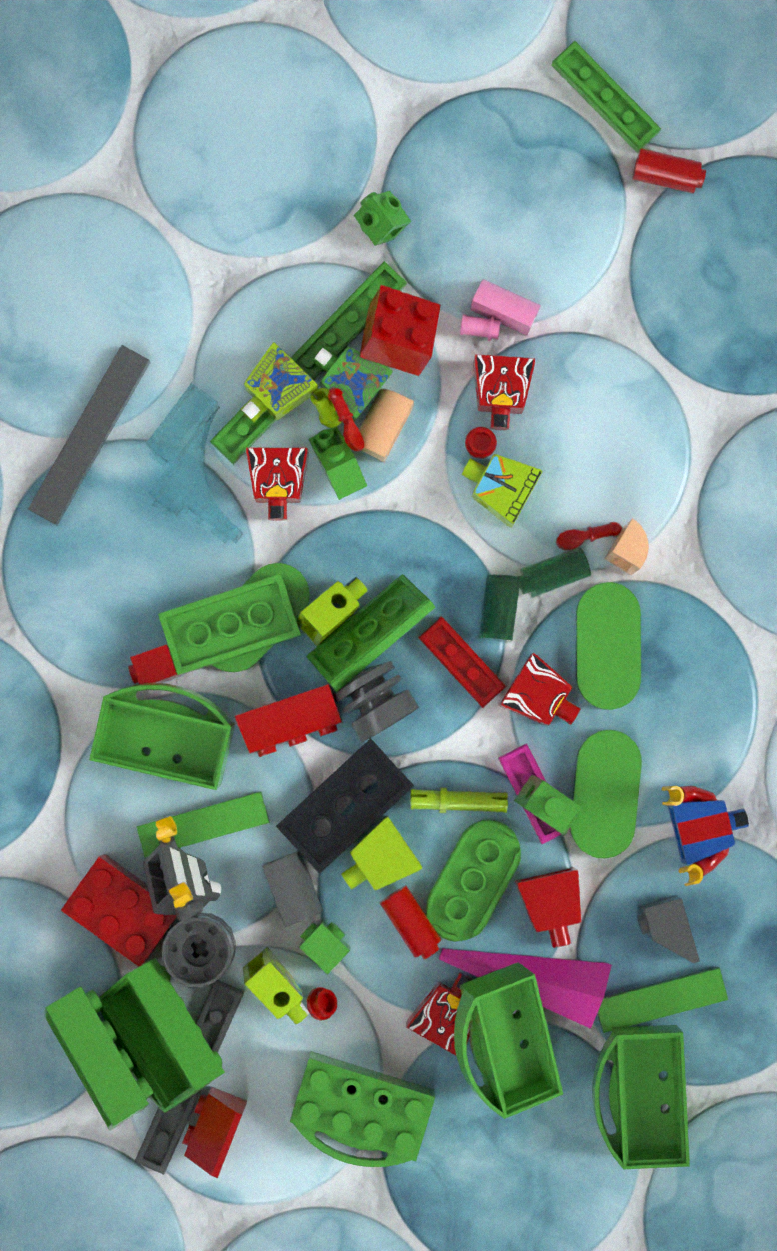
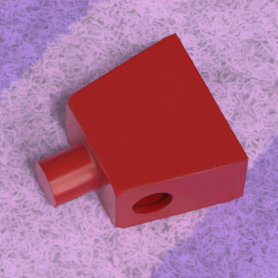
[515,867,581,948]

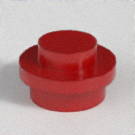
[465,427,497,459]
[307,987,337,1021]

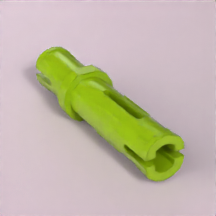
[410,787,508,813]

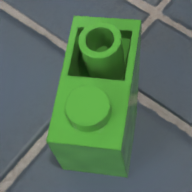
[308,426,367,500]

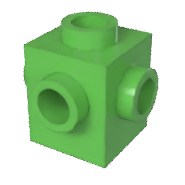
[353,191,411,246]

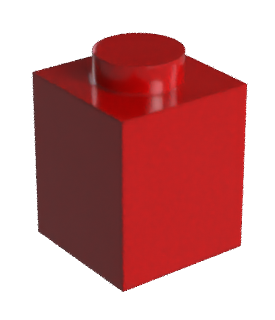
[128,644,181,684]

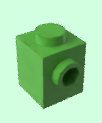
[299,921,351,975]

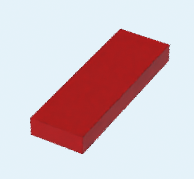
[418,616,507,708]

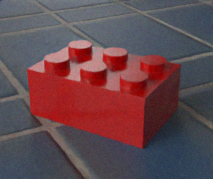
[60,854,177,967]

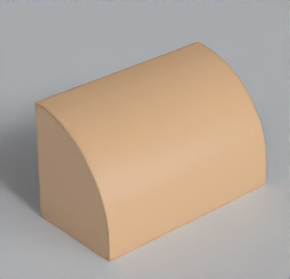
[359,389,414,463]
[604,518,649,575]

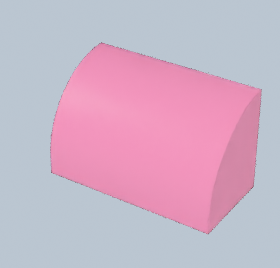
[470,279,541,336]

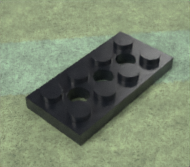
[276,738,414,874]

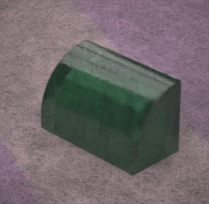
[478,574,521,643]

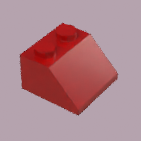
[182,1087,247,1178]

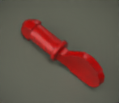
[328,387,365,452]
[556,522,622,551]

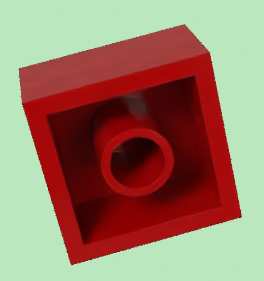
[359,285,441,376]

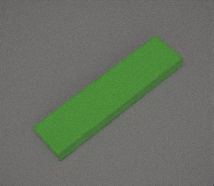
[551,41,661,153]
[136,791,270,858]
[597,967,728,1033]

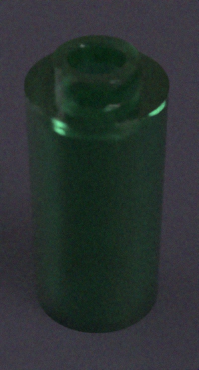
[516,546,591,599]

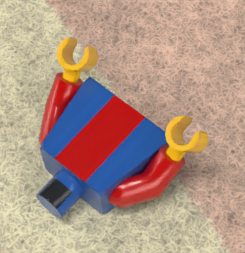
[661,785,749,886]

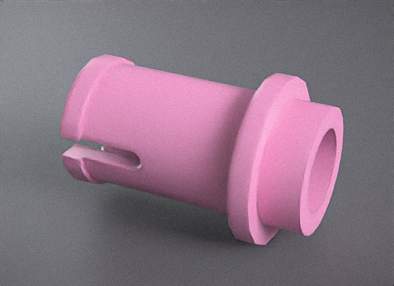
[460,314,501,342]

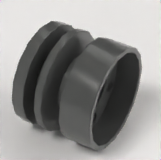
[333,661,419,743]
[162,913,236,987]

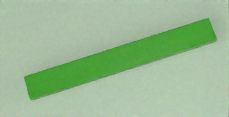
[210,261,407,465]

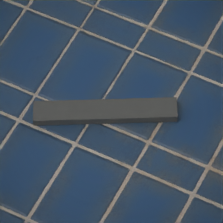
[28,345,150,526]
[134,980,244,1175]

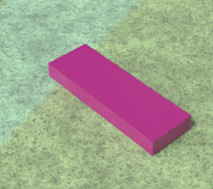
[498,743,571,844]

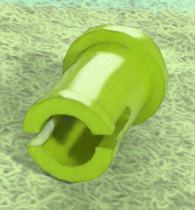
[310,388,342,428]

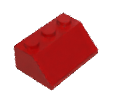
[235,684,343,757]

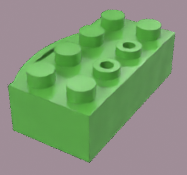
[89,683,236,790]
[99,958,225,1113]
[454,962,563,1119]
[44,986,153,1131]
[592,1025,690,1170]
[290,1051,435,1167]

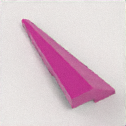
[438,948,612,1029]

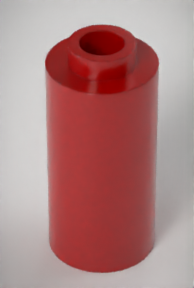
[632,148,706,194]
[379,885,442,960]

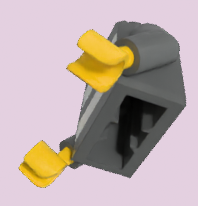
[143,816,221,921]

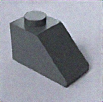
[637,895,700,963]

